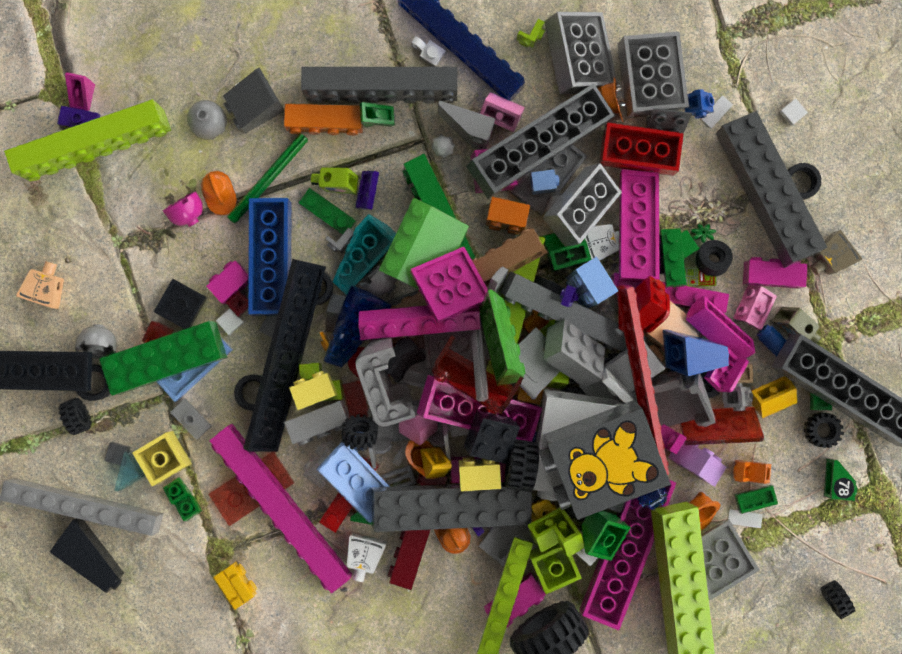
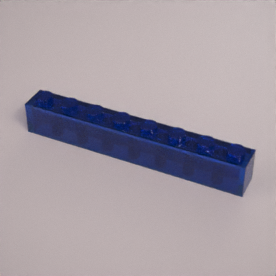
[398,0,525,101]

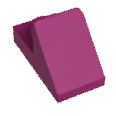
[661,424,687,454]

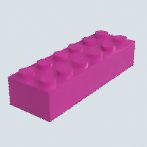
[417,375,542,441]

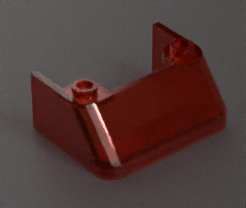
[432,335,524,415]

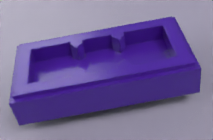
[57,106,100,128]
[355,171,379,210]

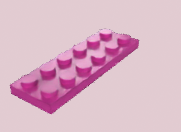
[619,169,660,282]

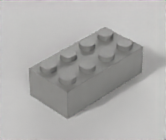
[543,163,622,247]

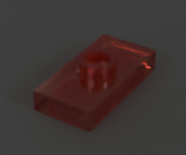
[342,380,368,418]

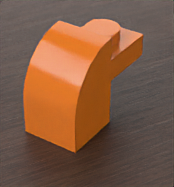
[733,460,771,484]

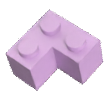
[668,439,727,487]

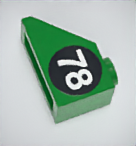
[824,458,858,501]

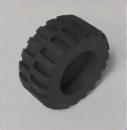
[510,601,588,654]

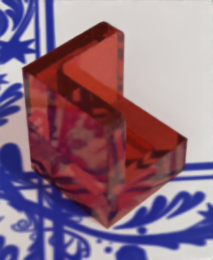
[142,321,174,343]

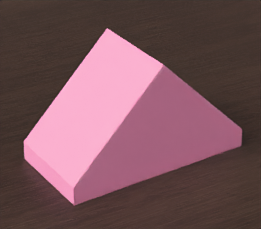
[399,415,438,445]

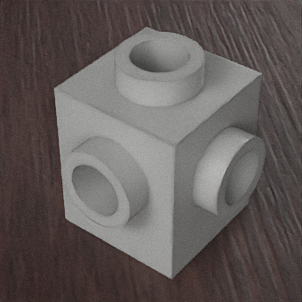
[722,383,753,411]

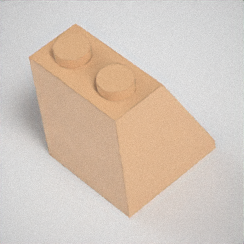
[643,301,703,351]

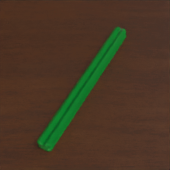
[227,133,308,224]

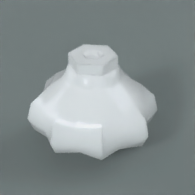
[431,135,455,158]

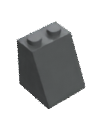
[223,67,285,133]

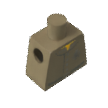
[810,230,862,275]

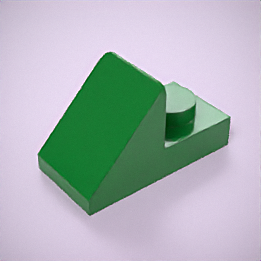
[360,102,395,128]

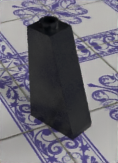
[50,518,124,593]

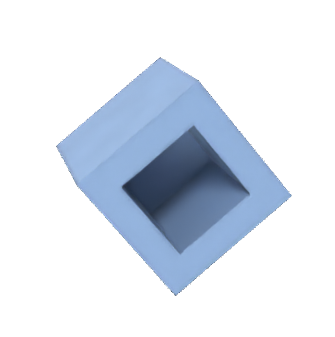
[530,169,559,195]

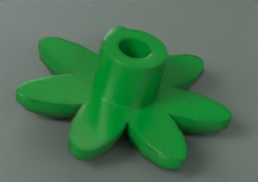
[691,224,716,243]

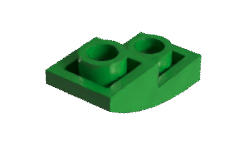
[163,477,202,522]

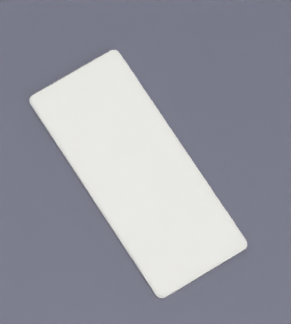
[701,96,733,128]
[728,509,763,528]

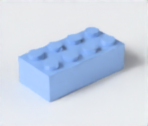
[566,256,618,308]

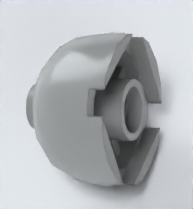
[187,100,227,140]
[360,258,397,296]
[75,324,117,358]

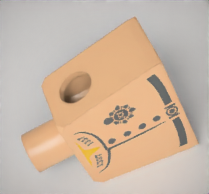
[16,261,64,309]

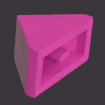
[65,72,95,111]

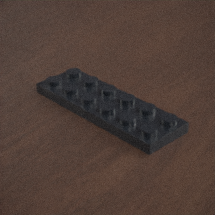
[0,351,92,391]

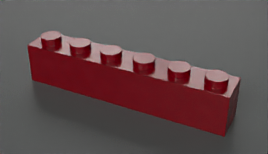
[387,474,447,590]

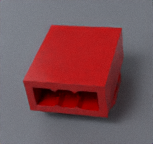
[618,276,670,333]

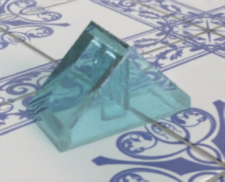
[114,451,146,491]

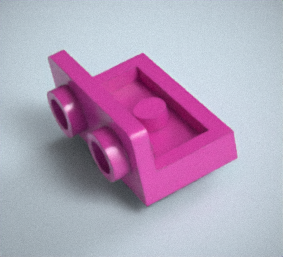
[704,348,749,392]

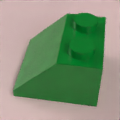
[582,511,631,561]

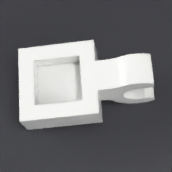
[411,36,446,67]

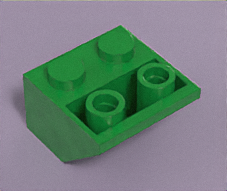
[541,233,592,273]

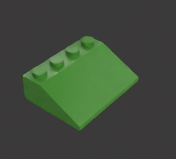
[379,198,469,290]
[479,289,525,386]

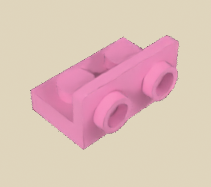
[733,285,777,330]

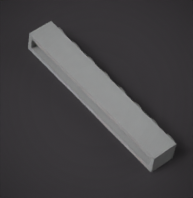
[0,478,164,536]

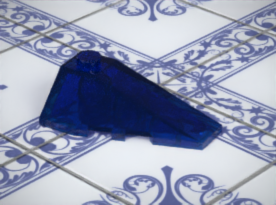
[324,285,392,368]

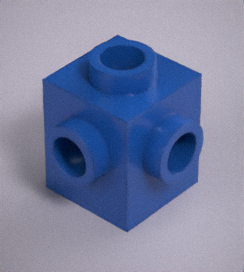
[685,89,714,119]

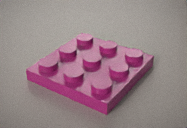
[410,247,488,323]

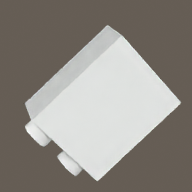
[533,389,623,501]

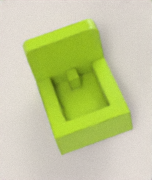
[516,19,546,48]

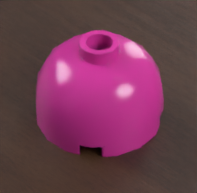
[162,191,203,227]

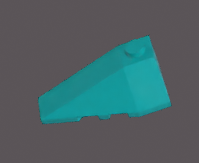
[332,214,396,295]

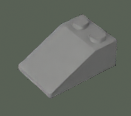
[438,100,495,150]

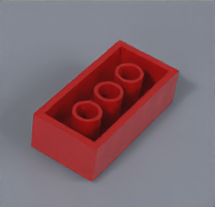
[599,123,684,176]

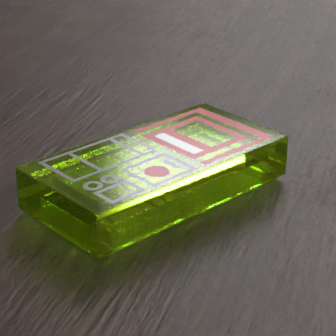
[685,267,717,287]

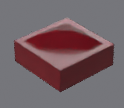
[225,290,248,317]

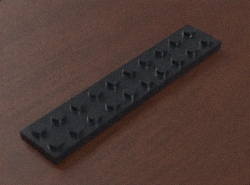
[243,259,326,452]

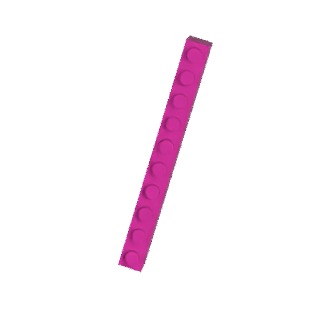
[209,424,352,594]

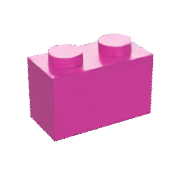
[206,261,249,305]

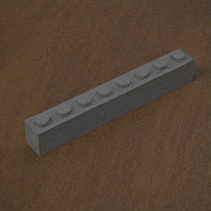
[500,271,648,354]

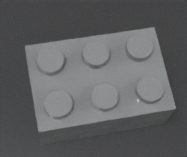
[544,319,605,387]
[284,400,350,446]

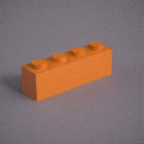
[284,104,363,136]

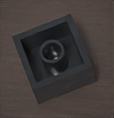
[464,410,520,464]

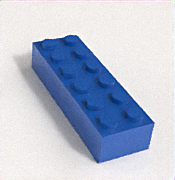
[248,198,292,316]

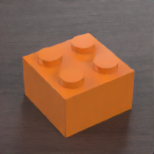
[486,197,530,235]

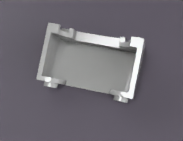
[355,337,415,427]
[623,371,715,427]

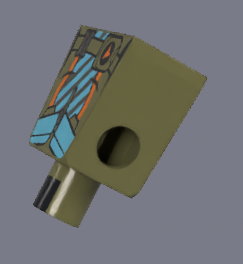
[771,307,821,343]

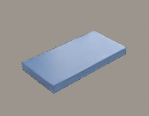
[157,338,233,402]
[316,442,390,523]

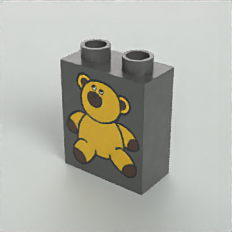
[538,400,671,520]

